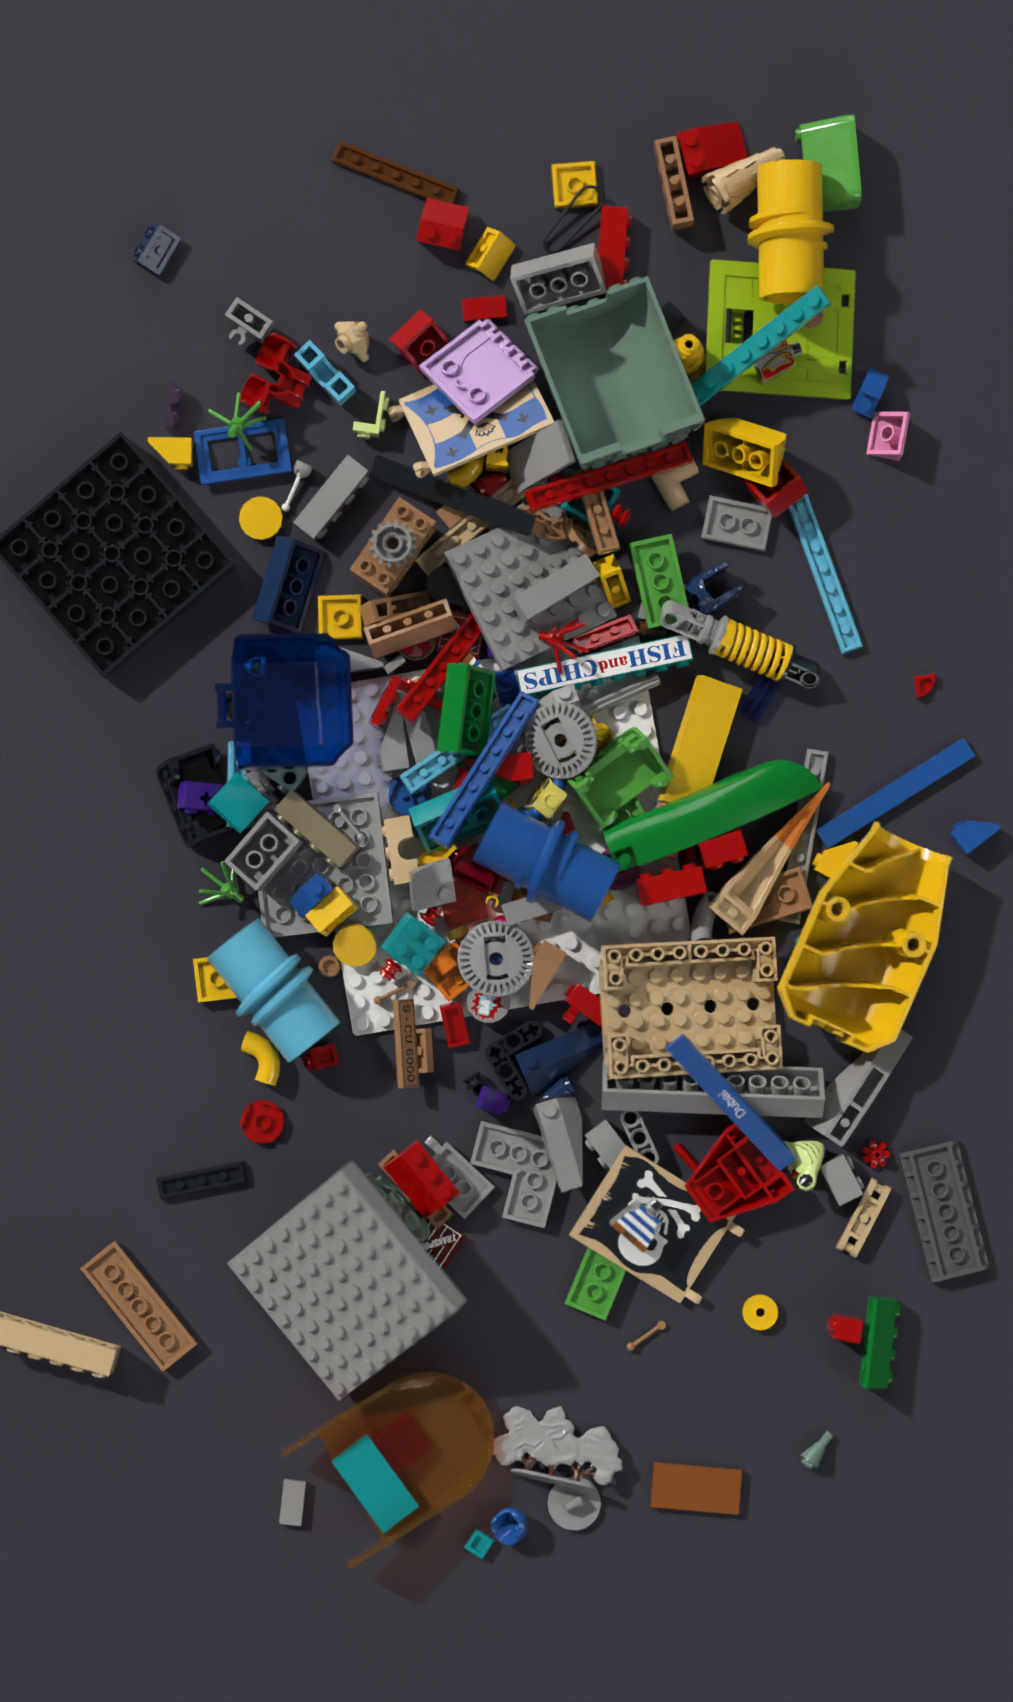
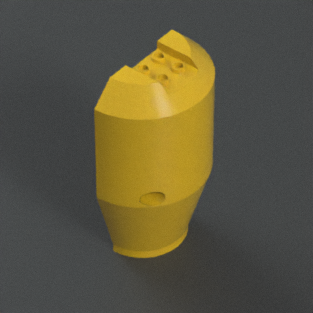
[777,822,952,1053]

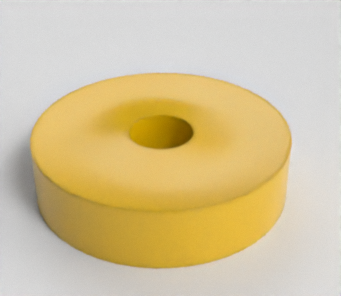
[742,1294,778,1330]

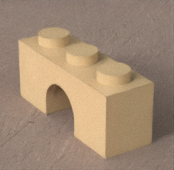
[382,815,422,886]

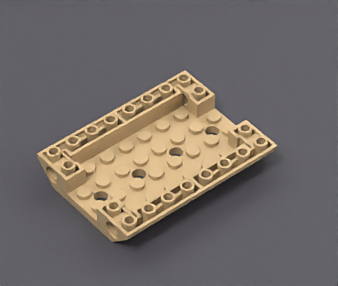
[599,937,783,1079]

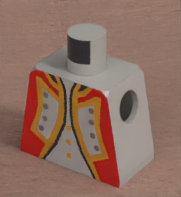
[753,340,802,385]

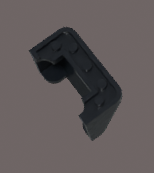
[156,743,235,848]

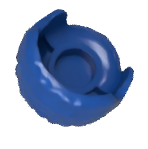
[491,1507,528,1546]

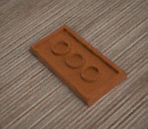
[650,1462,742,1515]

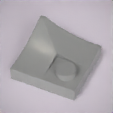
[409,858,456,911]

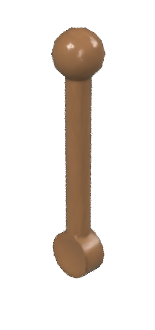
[373,979,416,1005]
[626,1321,666,1351]

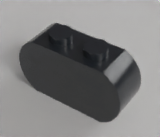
[427,566,471,614]

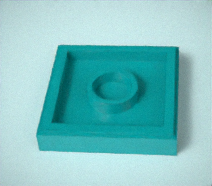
[208,772,269,833]

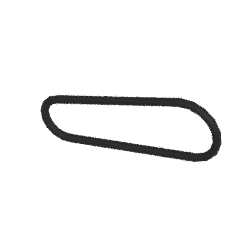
[542,185,605,254]

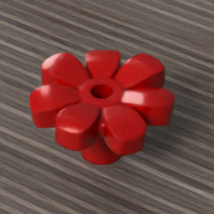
[862,1140,890,1168]

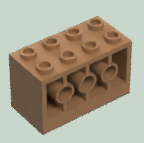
[350,497,437,598]

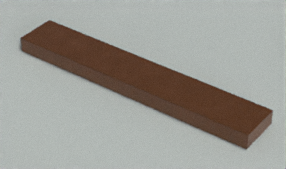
[331,140,460,204]

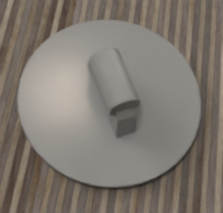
[548,1476,601,1530]

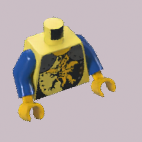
[507,776,568,821]

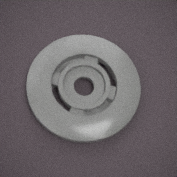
[524,702,597,779]
[458,921,535,997]

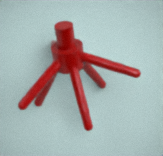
[538,619,589,674]

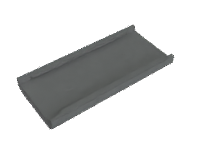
[899,1139,990,1282]

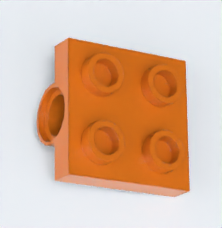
[423,941,468,1002]

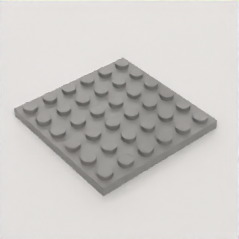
[443,504,617,672]
[250,792,394,938]

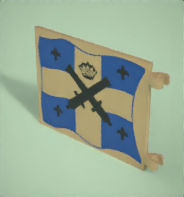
[387,380,554,478]

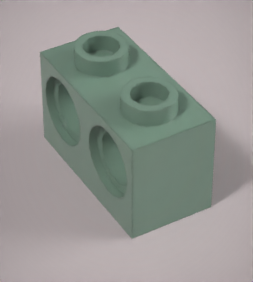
[257,747,308,794]

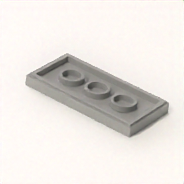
[507,420,576,494]

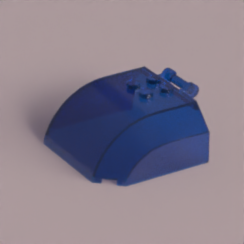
[214,633,354,770]

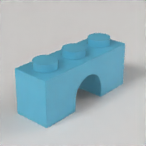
[294,340,356,406]

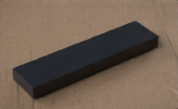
[156,1160,247,1200]

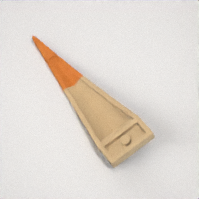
[708,782,830,935]

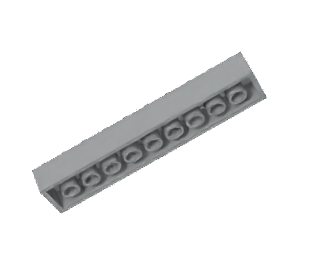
[602,1060,825,1118]

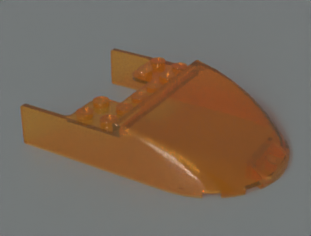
[277,1372,494,1569]

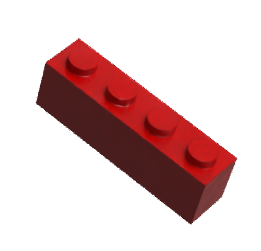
[596,206,632,297]

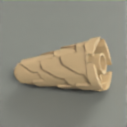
[702,147,785,214]

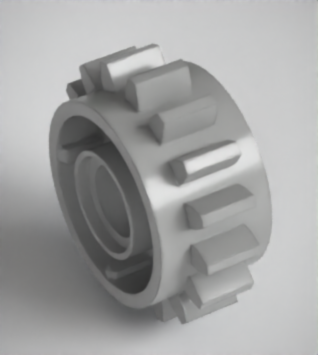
[369,520,417,569]

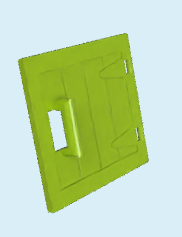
[705,259,856,400]

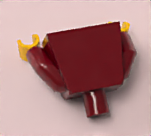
[449,842,505,908]

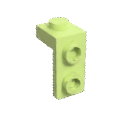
[353,391,389,439]

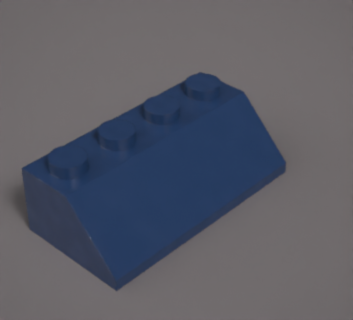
[252,536,325,634]

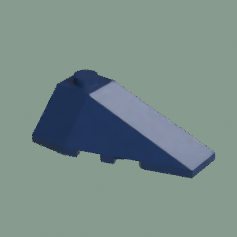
[515,1022,603,1095]

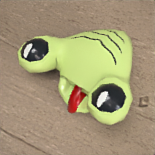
[784,1141,825,1191]

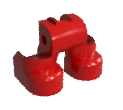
[240,332,312,414]

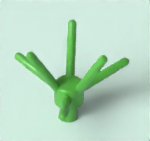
[208,392,267,450]
[199,861,244,905]

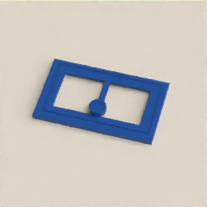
[194,418,292,486]

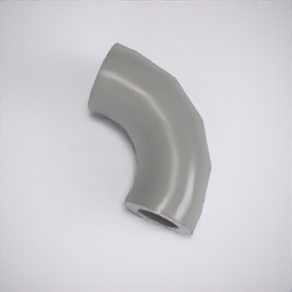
[691,891,718,941]

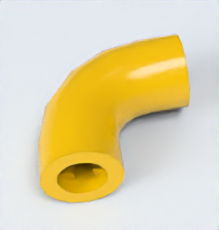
[446,455,485,488]
[241,1031,280,1086]

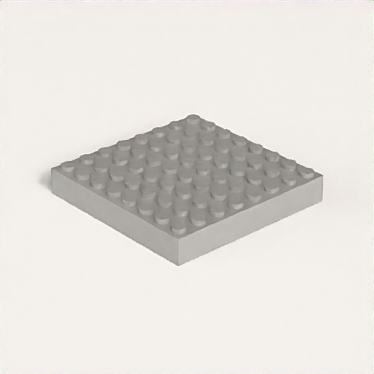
[227,1161,466,1401]

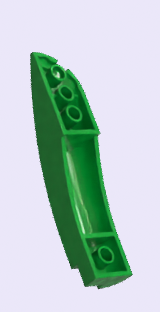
[602,760,821,872]

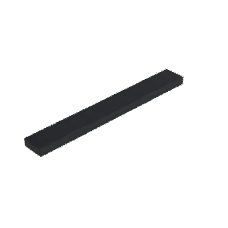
[370,455,537,537]

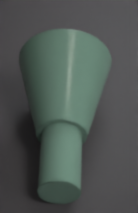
[800,1431,833,1470]

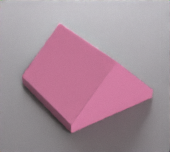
[866,412,910,461]

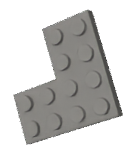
[470,1121,557,1228]

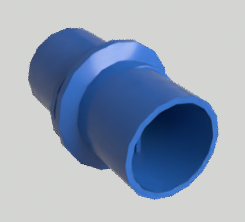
[473,803,621,922]

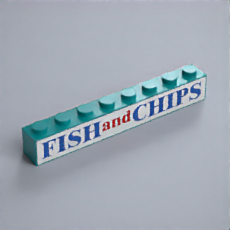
[516,635,693,699]

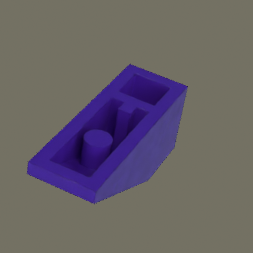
[475,1085,510,1115]

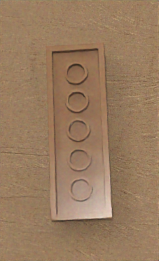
[80,1240,198,1372]

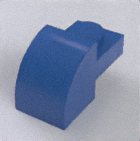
[851,367,889,418]

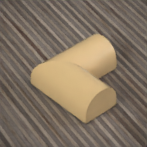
[651,458,699,512]

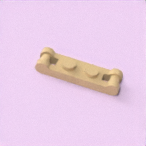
[836,1178,891,1258]

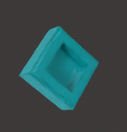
[464,1528,494,1560]

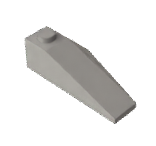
[533,1097,583,1193]

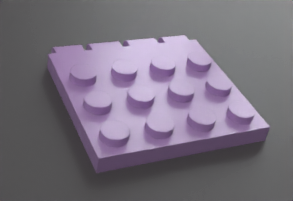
[419,319,539,425]

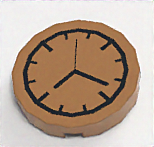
[564,517,597,557]

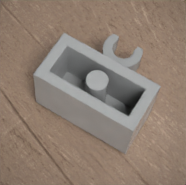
[225,297,275,346]

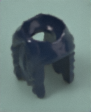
[685,561,744,615]

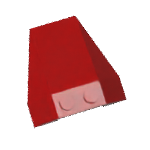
[684,1123,795,1222]

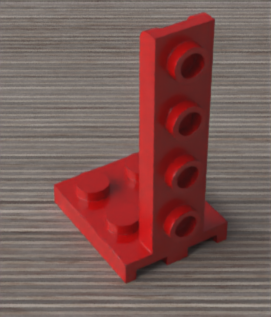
[367,675,443,727]

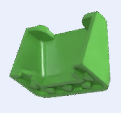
[795,115,862,212]
[566,727,674,829]

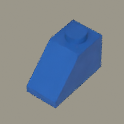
[948,820,1002,855]
[289,873,335,918]

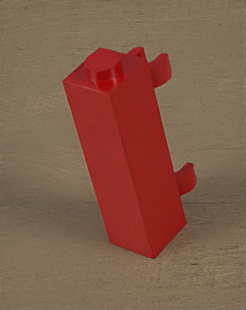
[562,982,625,1027]

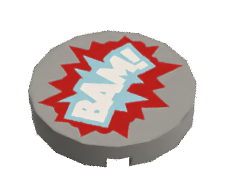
[467,988,510,1023]

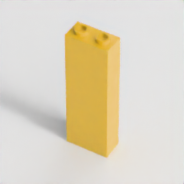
[657,675,743,805]

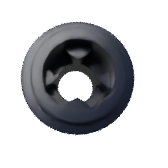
[543,1076,577,1101]

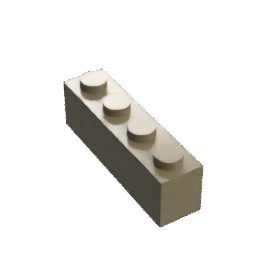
[274,790,360,868]

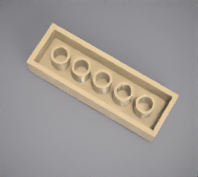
[0,1311,121,1378]

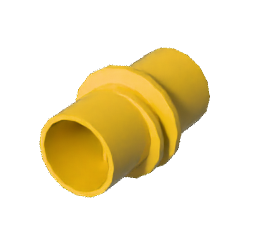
[748,159,834,304]

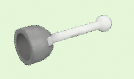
[282,460,313,512]

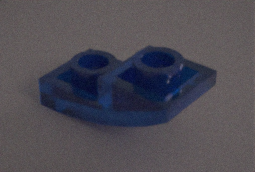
[495,667,520,708]

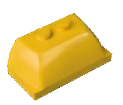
[702,418,787,487]

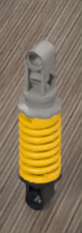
[660,601,820,688]

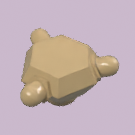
[335,321,369,362]

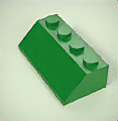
[437,663,496,758]
[859,1295,900,1388]

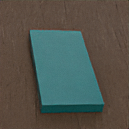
[331,1434,419,1534]

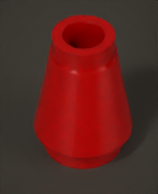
[474,471,508,497]

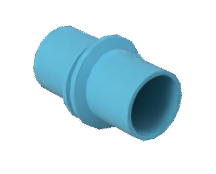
[207,918,340,1063]

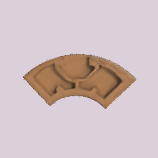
[520,505,569,542]

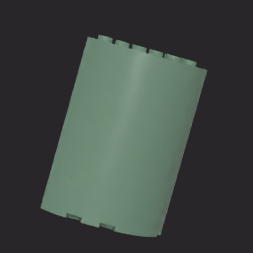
[524,276,705,470]

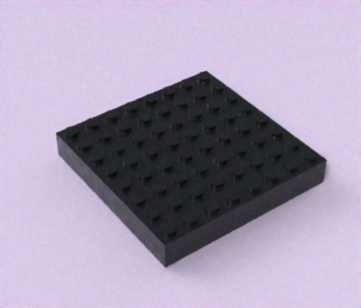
[0,431,237,680]

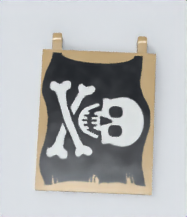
[569,1145,745,1304]

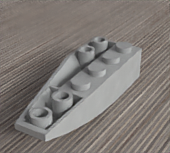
[803,1029,913,1147]

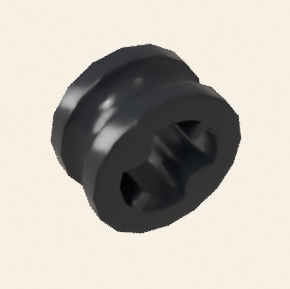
[462,1072,484,1090]

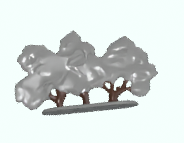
[491,1406,623,1492]

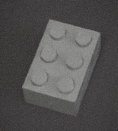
[224,812,304,891]

